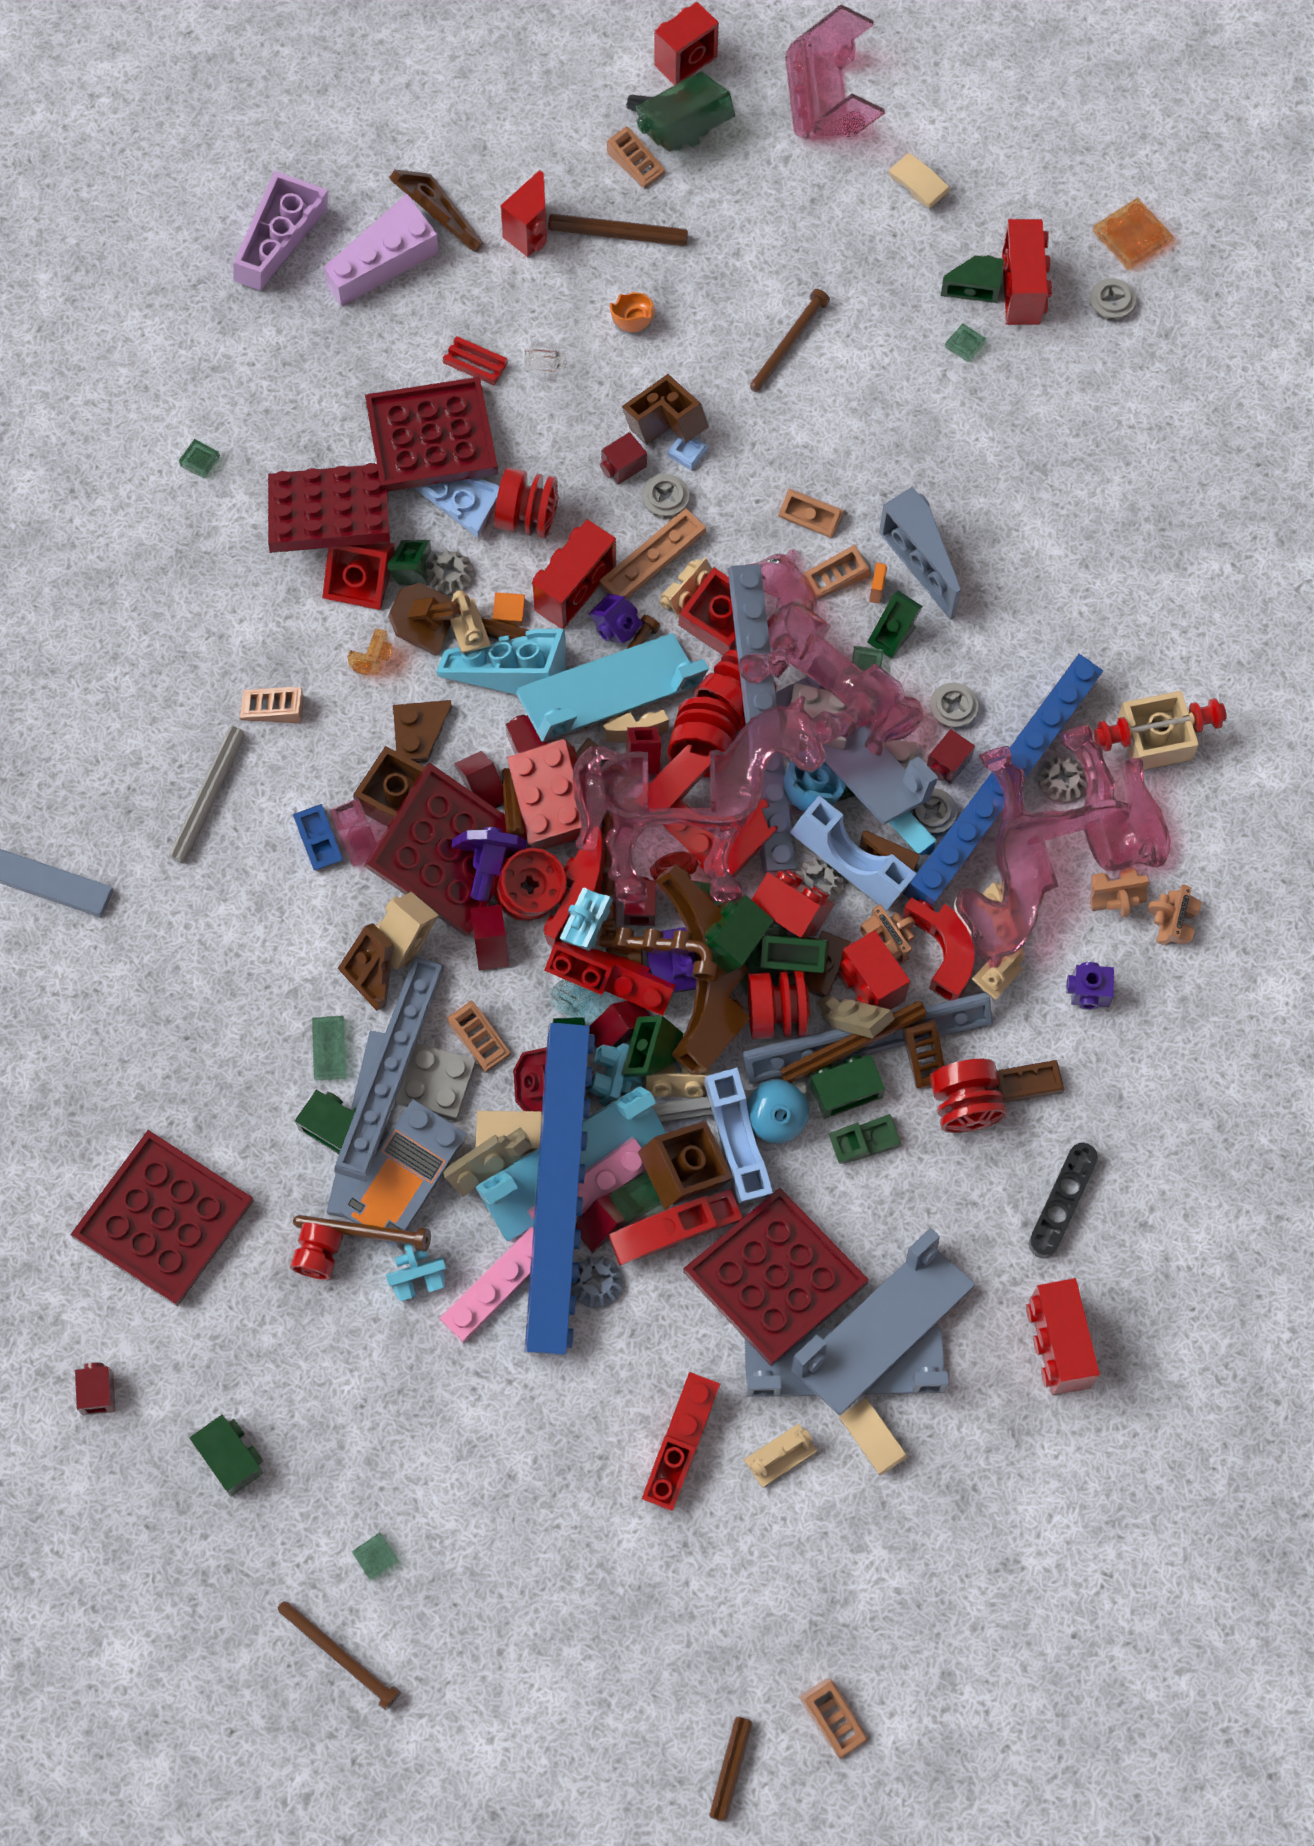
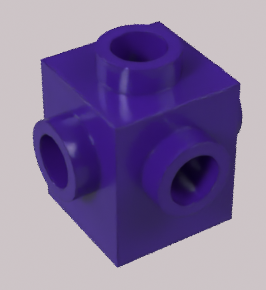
[588,593,643,644]
[1066,962,1114,1010]

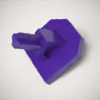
[451,827,527,901]
[646,927,696,993]

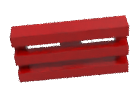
[443,336,508,386]

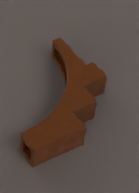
[655,864,750,1075]

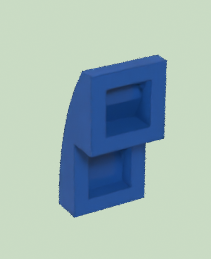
[293,804,343,871]

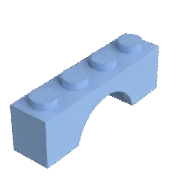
[790,796,916,911]
[704,1068,773,1204]

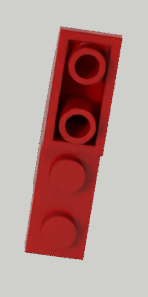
[543,824,605,947]
[544,942,676,1016]
[608,1189,743,1266]
[641,1372,721,1511]

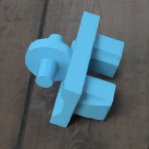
[560,888,613,951]
[586,1043,642,1106]
[386,1244,446,1301]

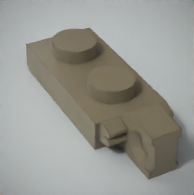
[816,996,894,1039]
[443,1127,532,1197]

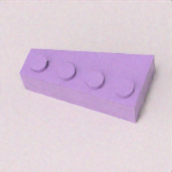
[233,171,328,291]
[323,194,439,306]

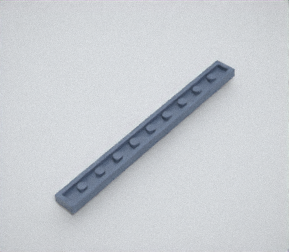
[728,564,796,873]

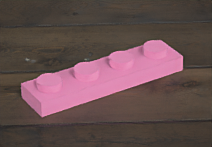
[527,1137,645,1221]
[439,1227,533,1343]

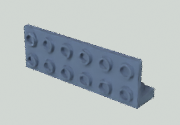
[775,653,938,825]
[792,1228,974,1415]
[744,1326,948,1397]

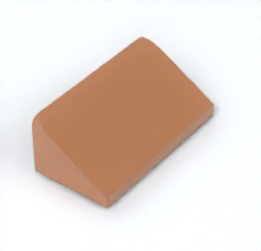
[778,489,846,538]

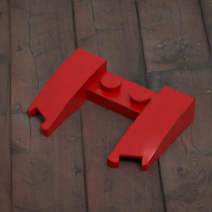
[634,744,778,887]

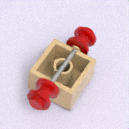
[1094,690,1227,772]

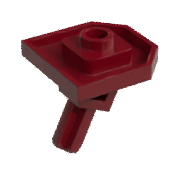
[513,1047,594,1113]

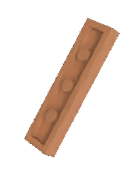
[599,508,706,600]

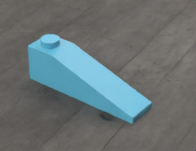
[436,629,566,695]

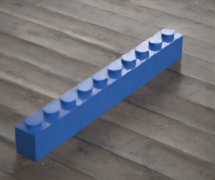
[902,653,1104,906]
[524,1023,595,1355]

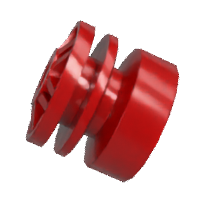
[494,467,559,539]
[695,650,776,731]
[667,697,740,777]
[494,848,567,922]
[747,970,810,1039]
[929,1058,1008,1133]

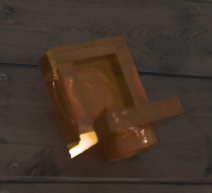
[347,628,392,675]

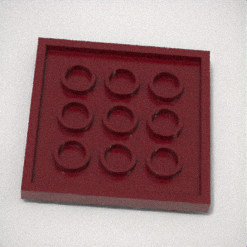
[365,377,498,492]
[268,463,390,553]
[364,763,527,936]
[70,1130,254,1307]
[683,1188,869,1367]

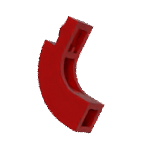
[902,897,975,1001]

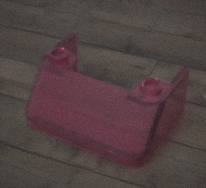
[785,4,885,140]

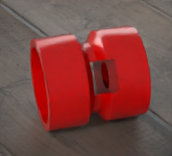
[290,1223,343,1280]

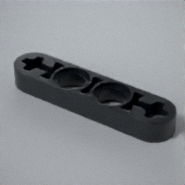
[1028,1142,1098,1259]

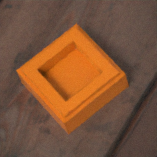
[869,562,887,603]
[492,592,525,626]

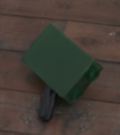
[626,71,736,152]

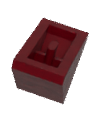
[454,751,504,808]
[470,904,510,971]
[589,1001,650,1049]
[575,1188,642,1253]

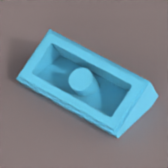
[889,811,936,855]

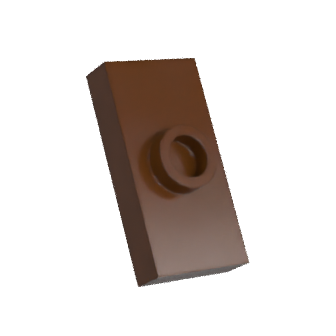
[803,930,851,998]
[997,1060,1065,1104]

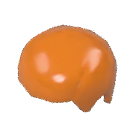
[609,292,655,333]

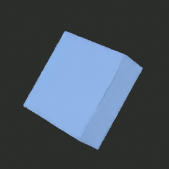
[667,437,708,471]

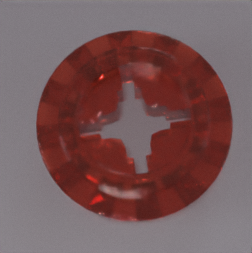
[650,851,699,880]

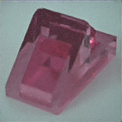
[329,798,377,867]

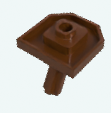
[388,582,462,656]

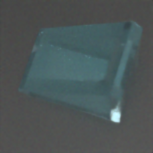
[550,979,597,1018]

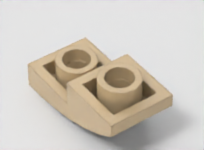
[888,153,951,209]
[603,710,669,743]
[839,1398,907,1476]

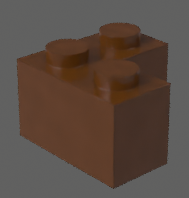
[621,374,709,445]

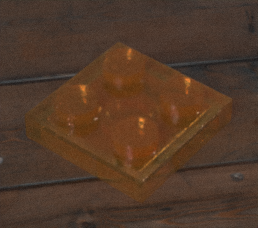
[1092,197,1174,270]

